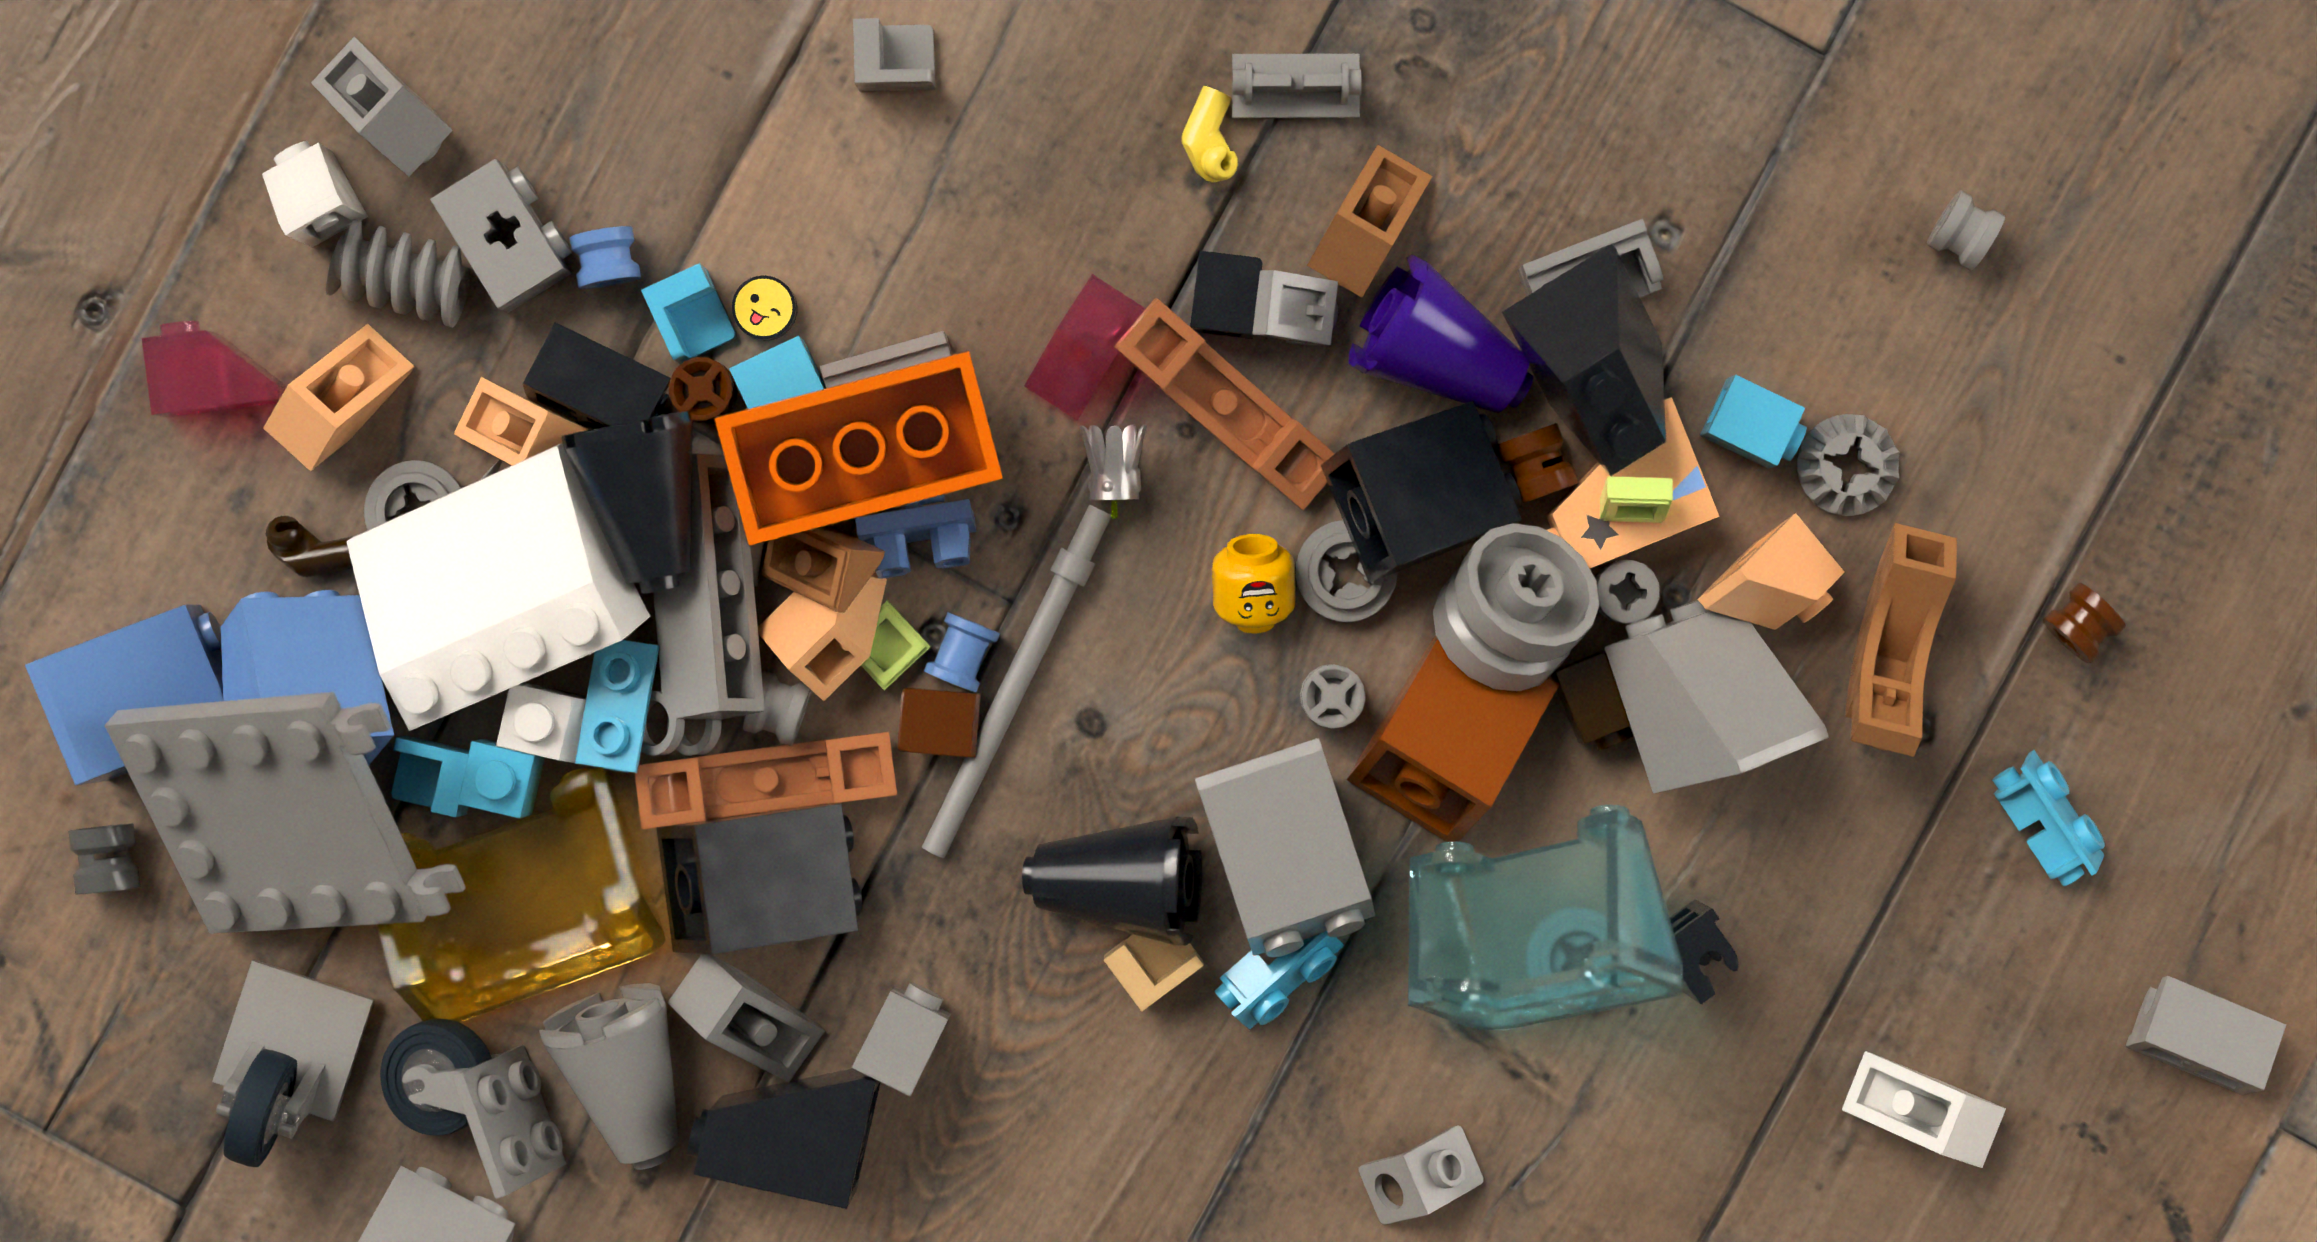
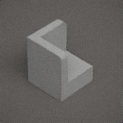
[853,18,935,92]

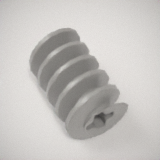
[326,219,471,328]

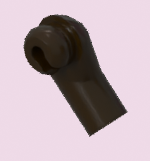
[265,515,354,577]

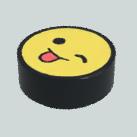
[732,275,797,341]

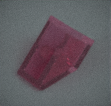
[1024,274,1146,421]
[142,321,287,418]

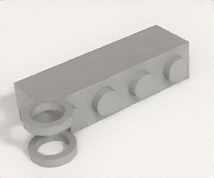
[641,453,765,756]

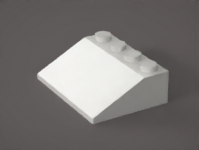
[347,443,650,731]

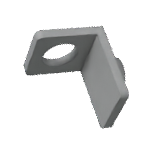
[1359,1125,1483,1225]

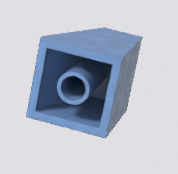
[221,590,394,766]
[25,605,223,786]

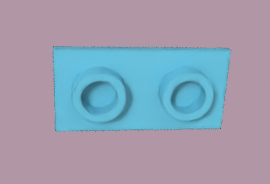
[575,640,660,773]
[1992,750,2105,886]
[1214,931,1345,1030]

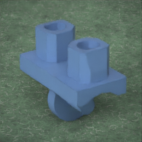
[855,494,977,579]

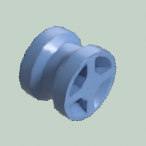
[569,226,641,289]

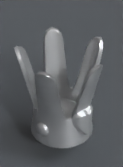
[1080,425,1147,519]

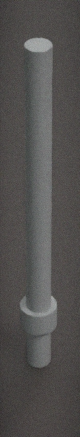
[922,504,1112,858]

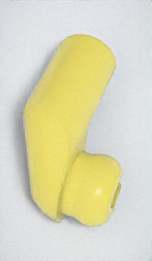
[1181,86,1238,182]

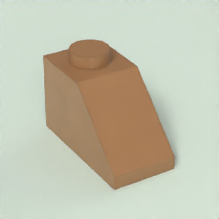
[1307,145,1432,297]

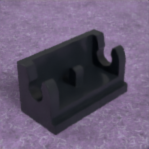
[523,322,670,430]
[1644,899,1738,1004]

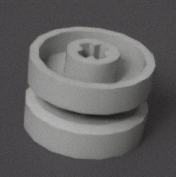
[1433,523,1600,692]

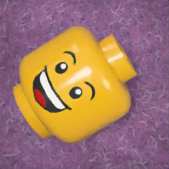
[1212,534,1296,634]

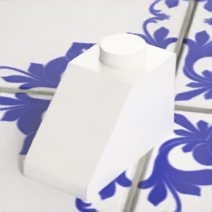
[262,141,368,247]
[496,682,587,763]
[1842,1051,2006,1168]

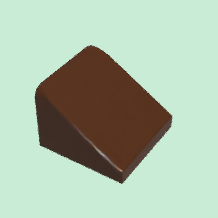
[897,688,981,757]

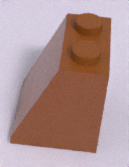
[1346,635,1560,846]

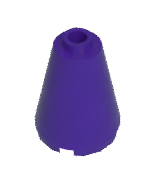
[1348,254,1533,413]

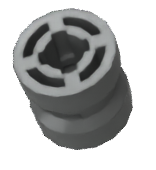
[68,823,141,895]

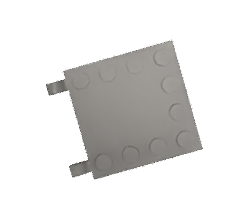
[104,692,466,934]

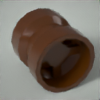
[1498,423,1579,503]

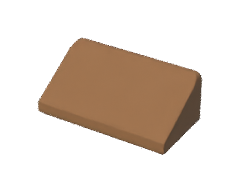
[762,525,885,613]

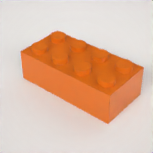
[715,351,1003,546]

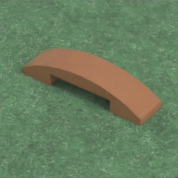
[1114,298,1335,511]
[634,732,897,829]

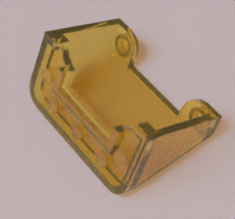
[377,767,666,1022]

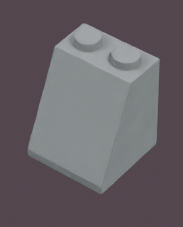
[1604,600,1829,794]
[1195,738,1375,957]
[358,1166,515,1242]

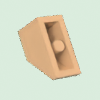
[263,324,414,471]
[454,377,591,465]
[1698,513,1844,630]

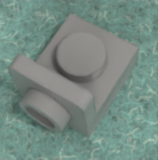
[1252,270,1338,345]

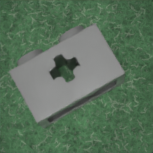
[430,158,572,313]

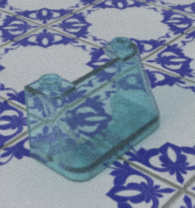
[1408,805,1683,1030]

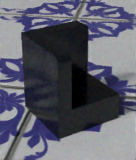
[1190,250,1263,339]

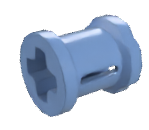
[924,612,1000,692]

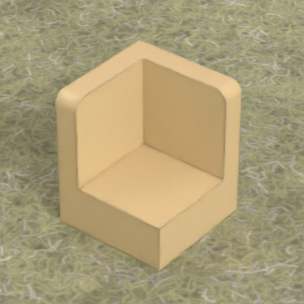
[1104,934,1204,1011]

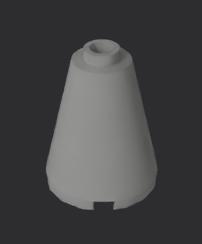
[539,983,679,1170]

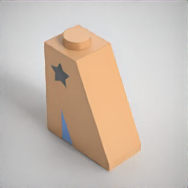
[1546,397,1720,568]

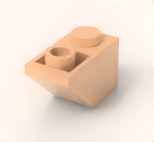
[758,572,887,701]

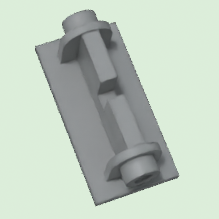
[1232,54,1361,118]

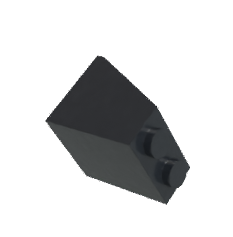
[1502,244,1666,476]
[1321,401,1522,583]
[656,803,862,955]
[687,1068,881,1209]

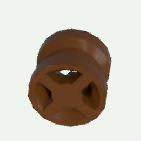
[669,357,738,423]
[2043,583,2126,663]

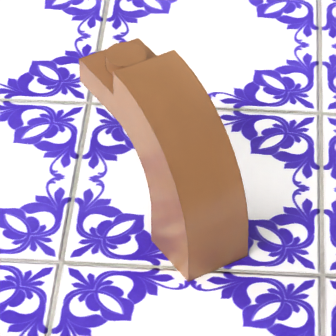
[1845,523,1957,757]

